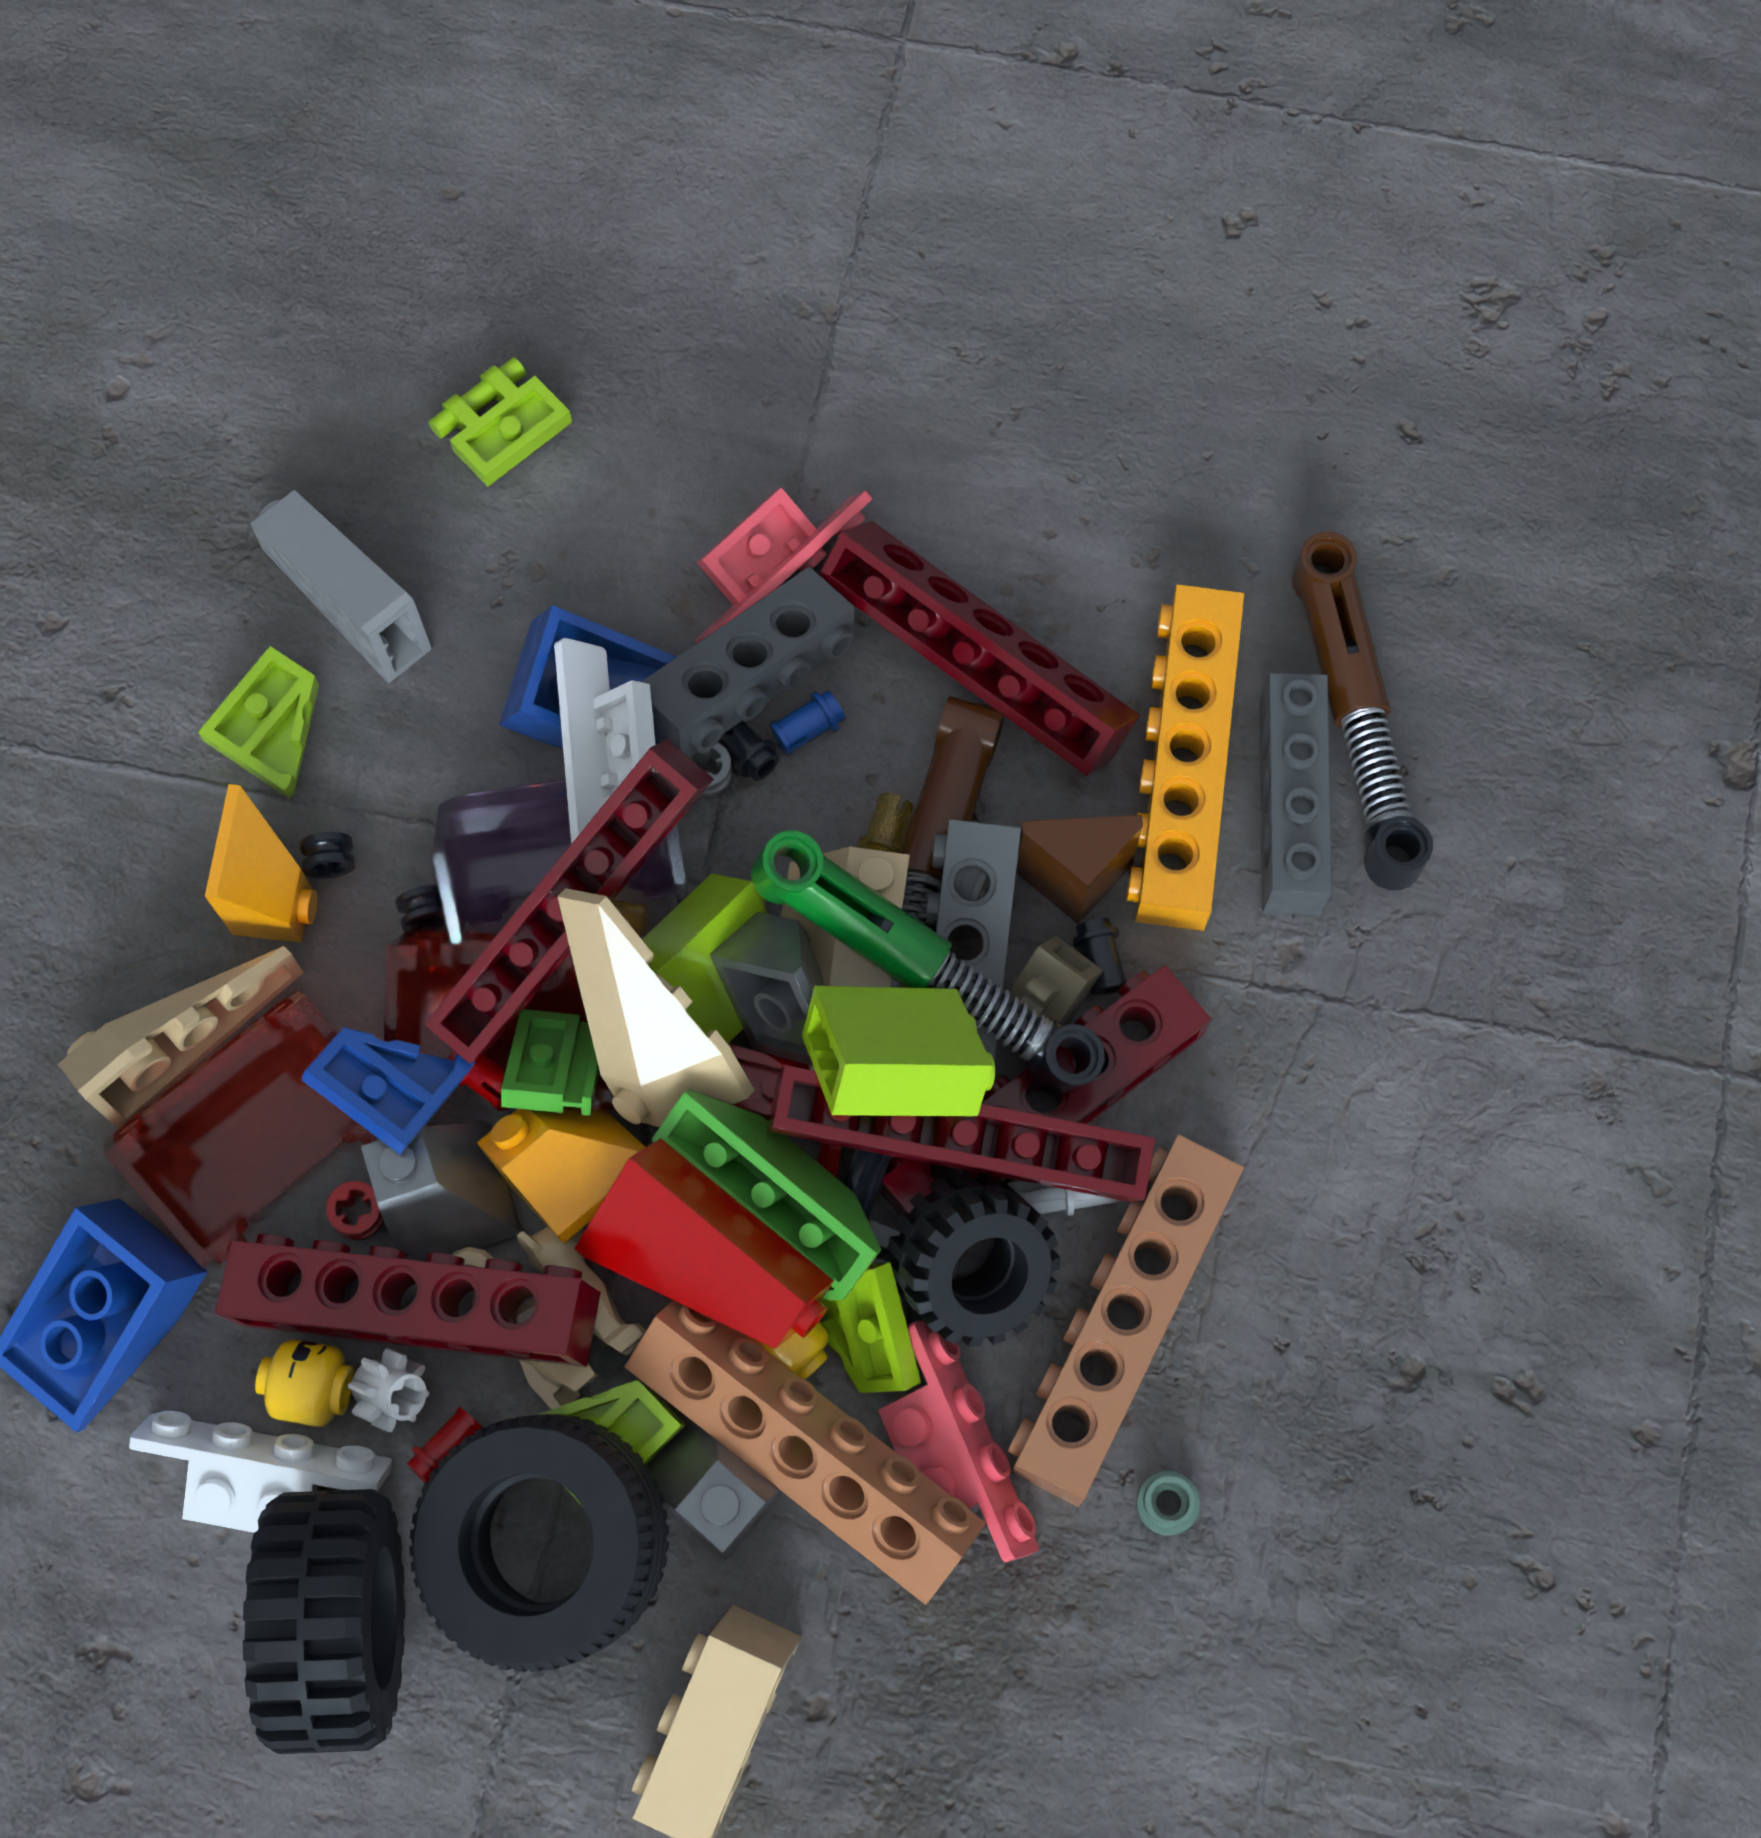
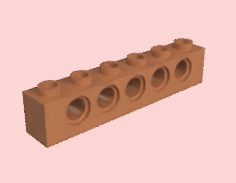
[1008,1134,1245,1508]
[624,1300,986,1605]

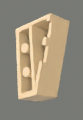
[632,1605,802,1838]

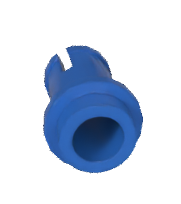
[769,690,846,756]

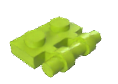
[428,357,572,487]

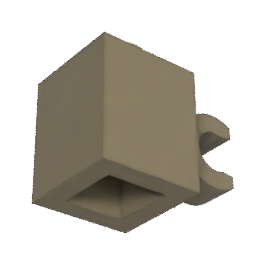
[1009,936,1104,1025]

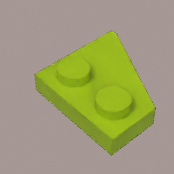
[198,646,319,799]
[820,1262,921,1393]

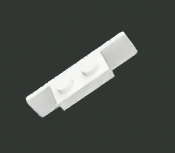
[554,638,656,844]
[129,1411,392,1533]

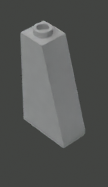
[250,490,432,684]

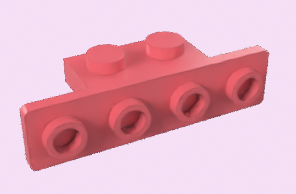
[695,487,873,644]
[878,1320,1039,1563]

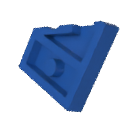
[301,1027,475,1155]

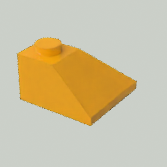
[205,784,318,943]
[477,1104,646,1244]

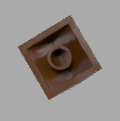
[1016,815,1143,924]

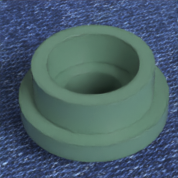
[1136,1471,1200,1536]

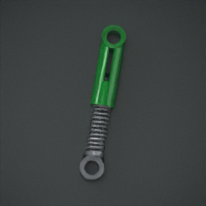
[751,830,1105,1094]

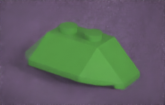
[652,1089,881,1300]

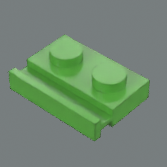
[501,1009,600,1116]

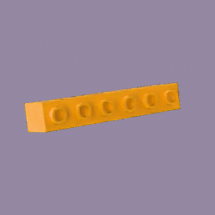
[1126,584,1244,931]

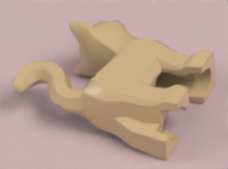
[452,1227,646,1410]

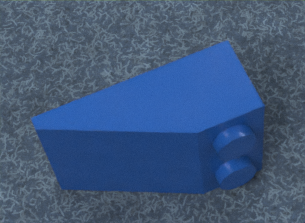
[499,605,677,748]
[0,1198,208,1433]

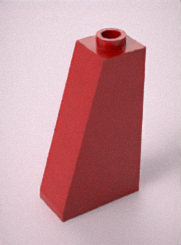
[574,1138,834,1349]

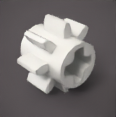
[348,1348,430,1432]

